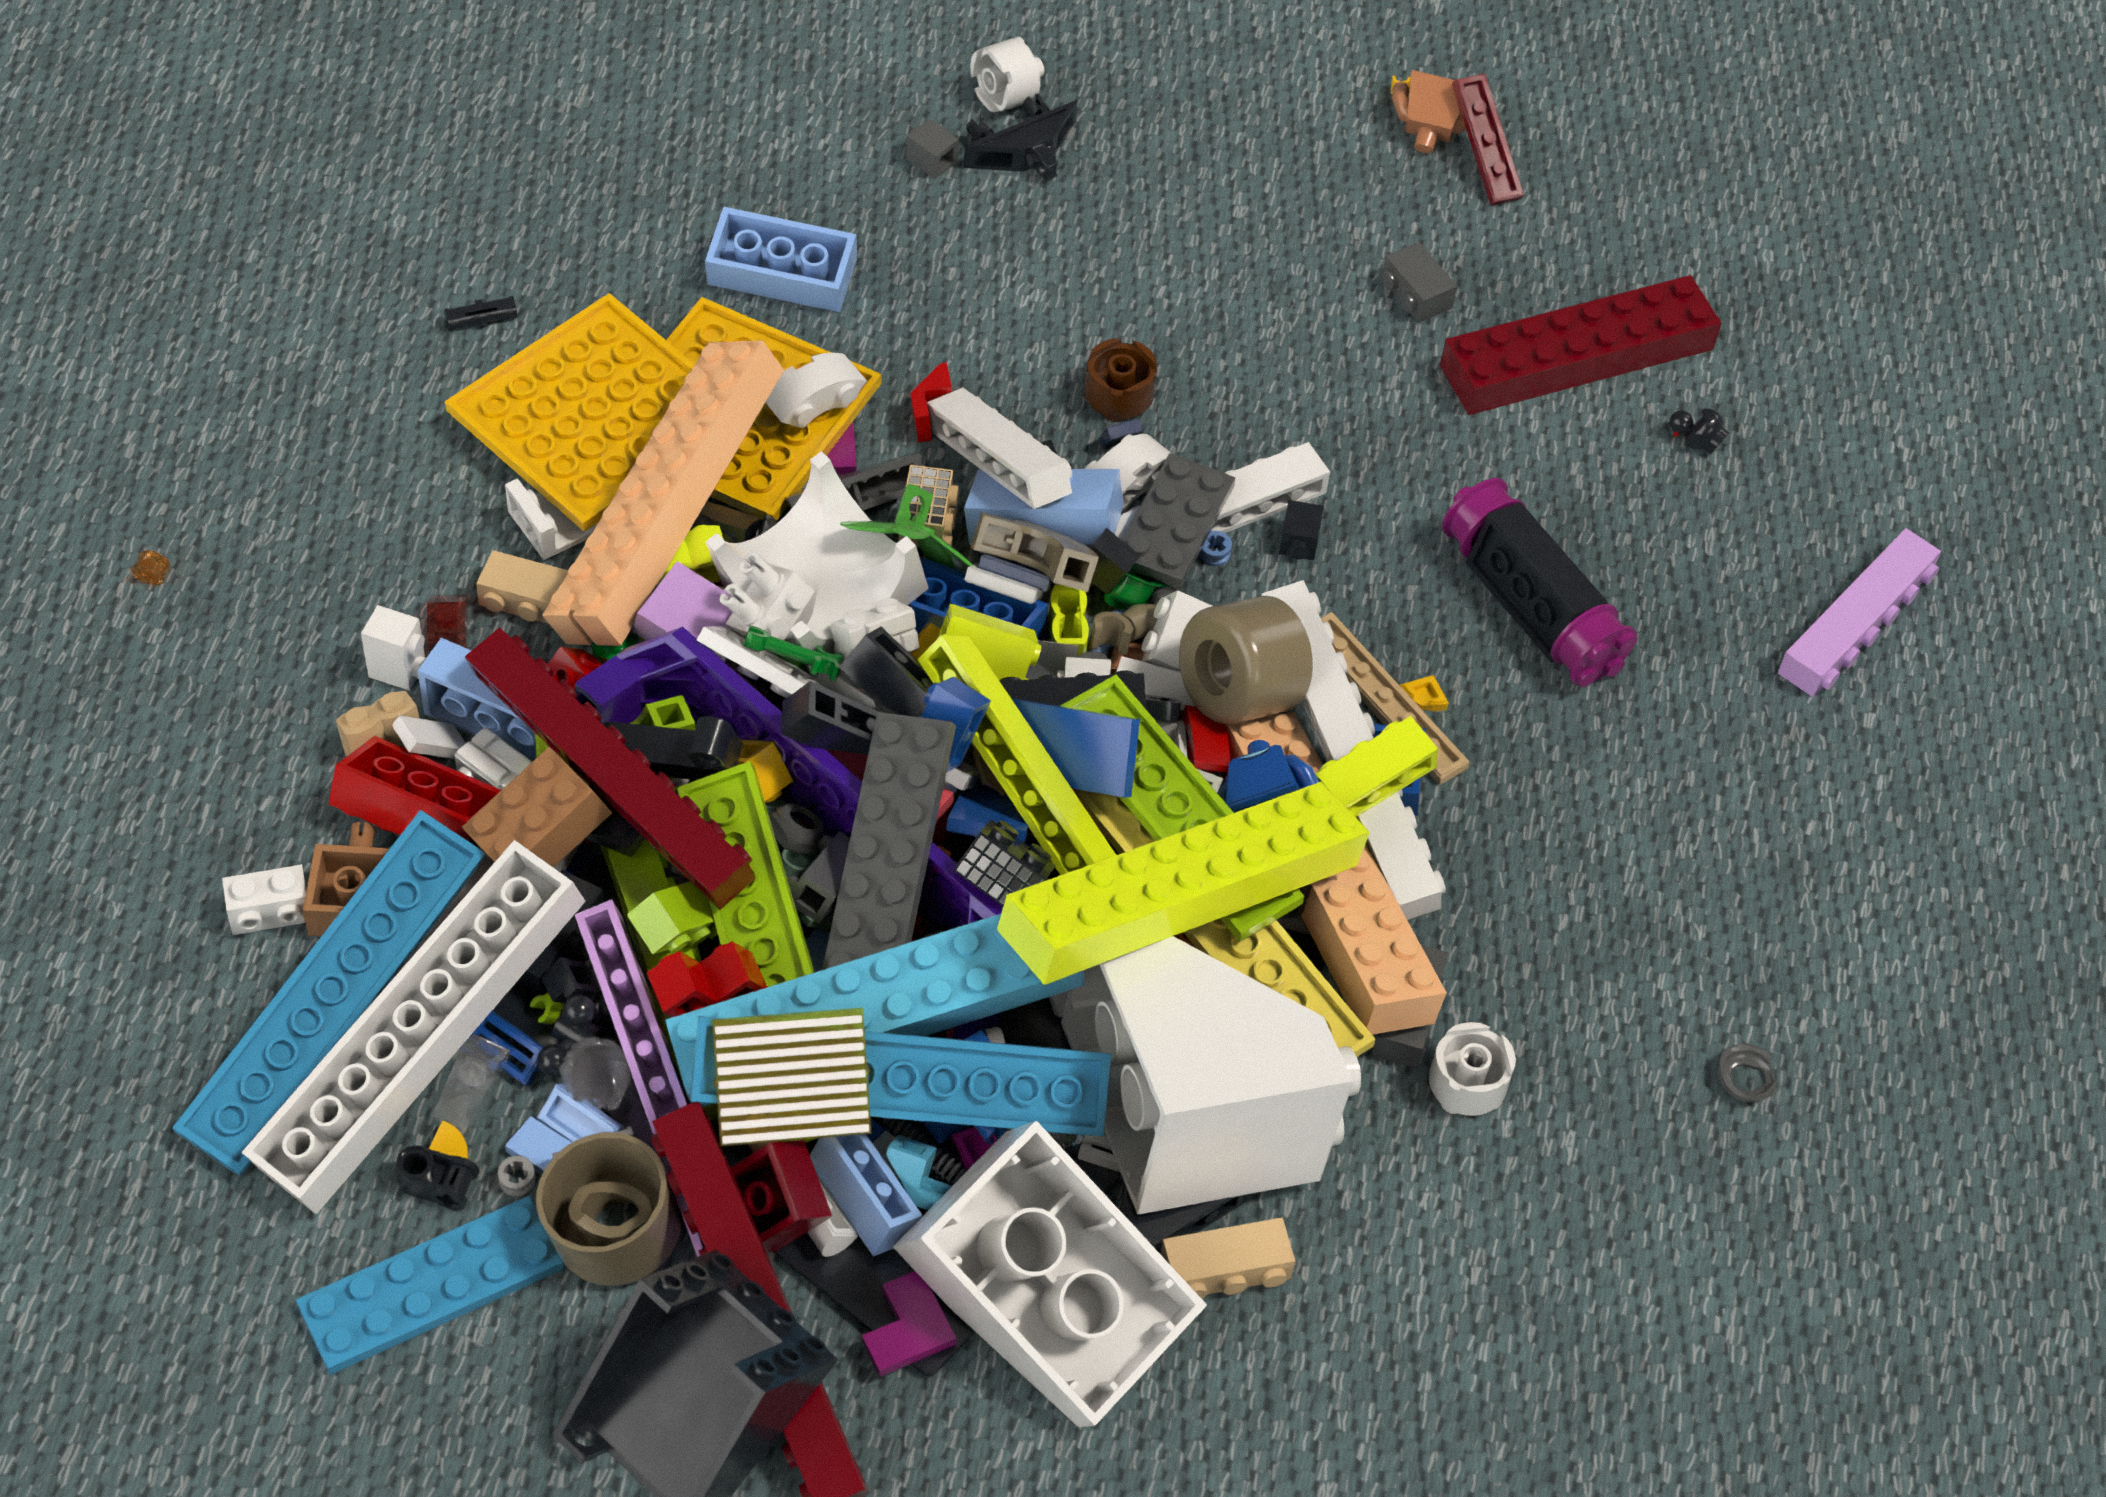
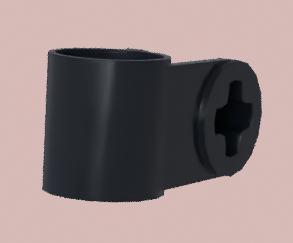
[396,1145,480,1210]

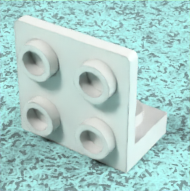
[505,478,599,560]

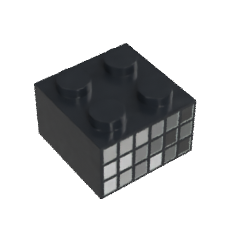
[953,819,1055,906]

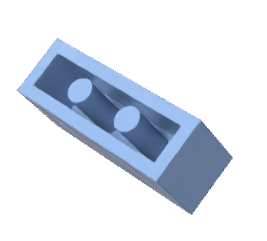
[810,1123,923,1256]

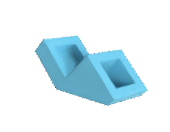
[886,1135,952,1210]

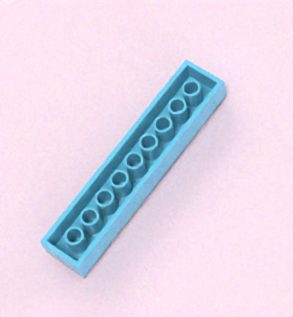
[665,914,1085,1107]

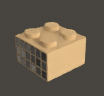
[899,465,959,558]

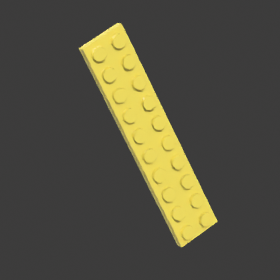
[1074,789,1375,1057]

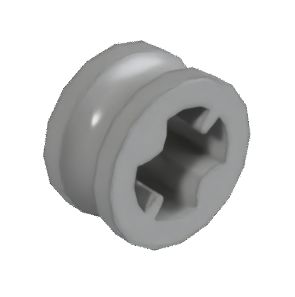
[497,1156,536,1197]

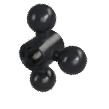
[537,991,612,1076]

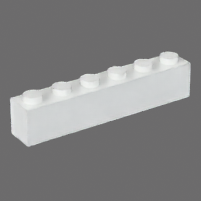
[927,388,1072,509]

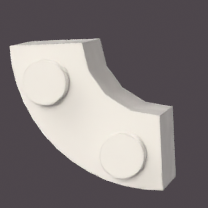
[765,353,867,428]
[1085,434,1171,514]

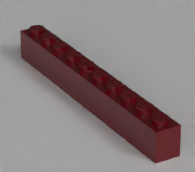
[465,627,756,910]
[650,1102,870,1497]

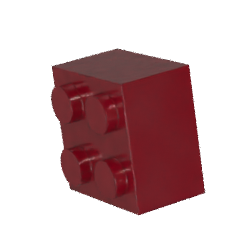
[731,1140,832,1252]

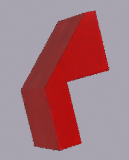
[910,362,953,443]

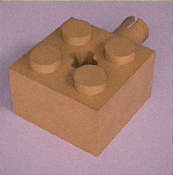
[303,822,390,936]

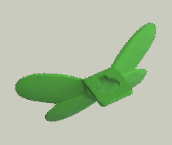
[840,484,973,569]

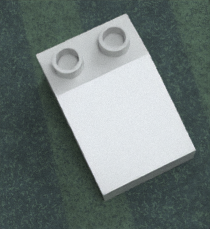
[893,1121,1207,1427]

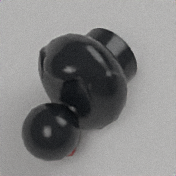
[1669,408,1729,454]

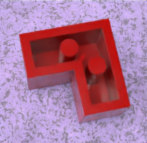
[646,941,767,1017]

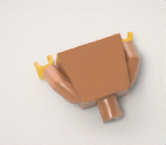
[1391,70,1466,153]

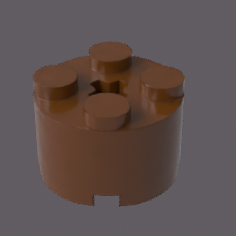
[1085,338,1157,422]

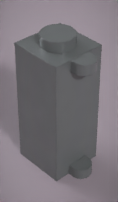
[787,831,850,924]

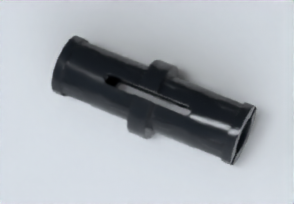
[444,296,518,331]

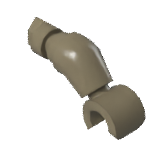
[1088,604,1157,656]

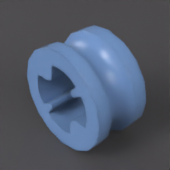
[1199,531,1232,566]

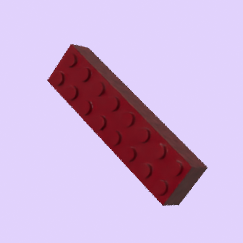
[1440,275,1722,415]

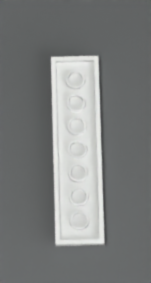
[697,626,981,792]

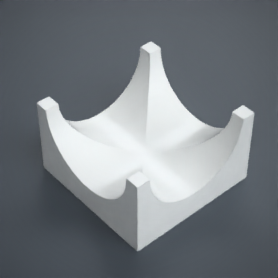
[705,451,929,678]

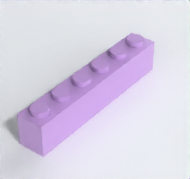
[1778,528,1941,698]

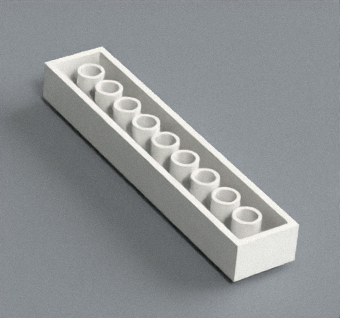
[242,840,586,1214]

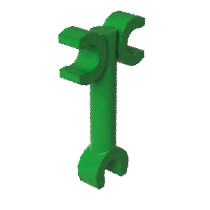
[743,625,843,682]

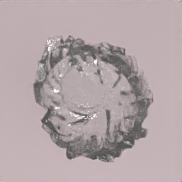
[559,1035,631,1111]

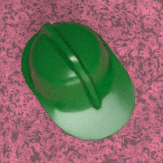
[1104,570,1174,610]

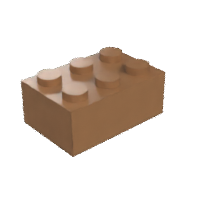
[462,747,612,867]

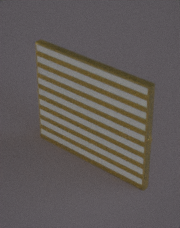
[712,1007,871,1146]

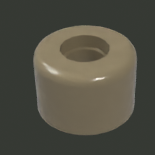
[1179,596,1313,724]
[536,1132,682,1286]

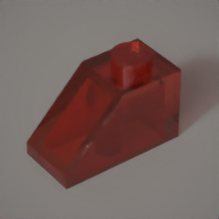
[427,594,469,652]

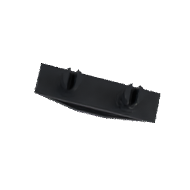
[964,93,1078,181]

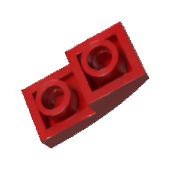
[1182,705,1230,773]

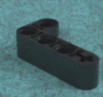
[602,716,743,780]

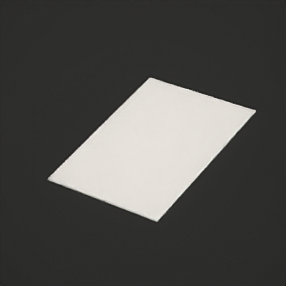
[1037,640,1078,676]

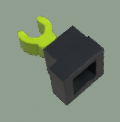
[530,957,601,1025]

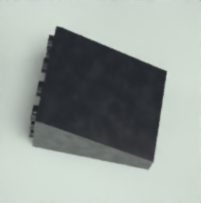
[552,1250,838,1497]

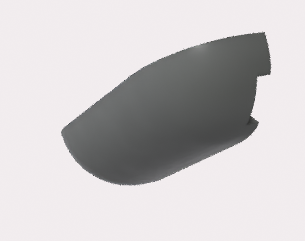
[785,453,921,511]

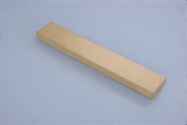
[1321,612,1470,785]

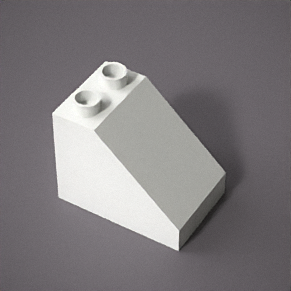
[1061,936,1361,1215]

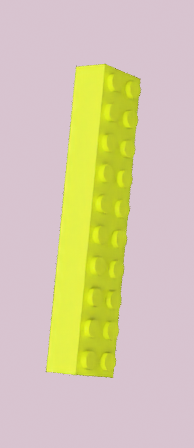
[997,782,1370,985]

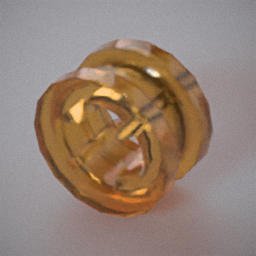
[132,550,171,586]

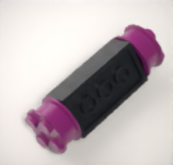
[1442,477,1638,687]

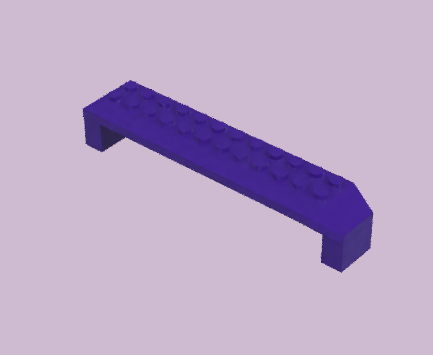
[575,626,1003,1040]

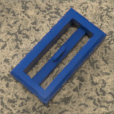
[464,1011,544,1086]

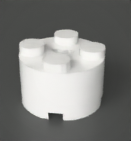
[970,37,1044,112]
[1429,1022,1516,1116]

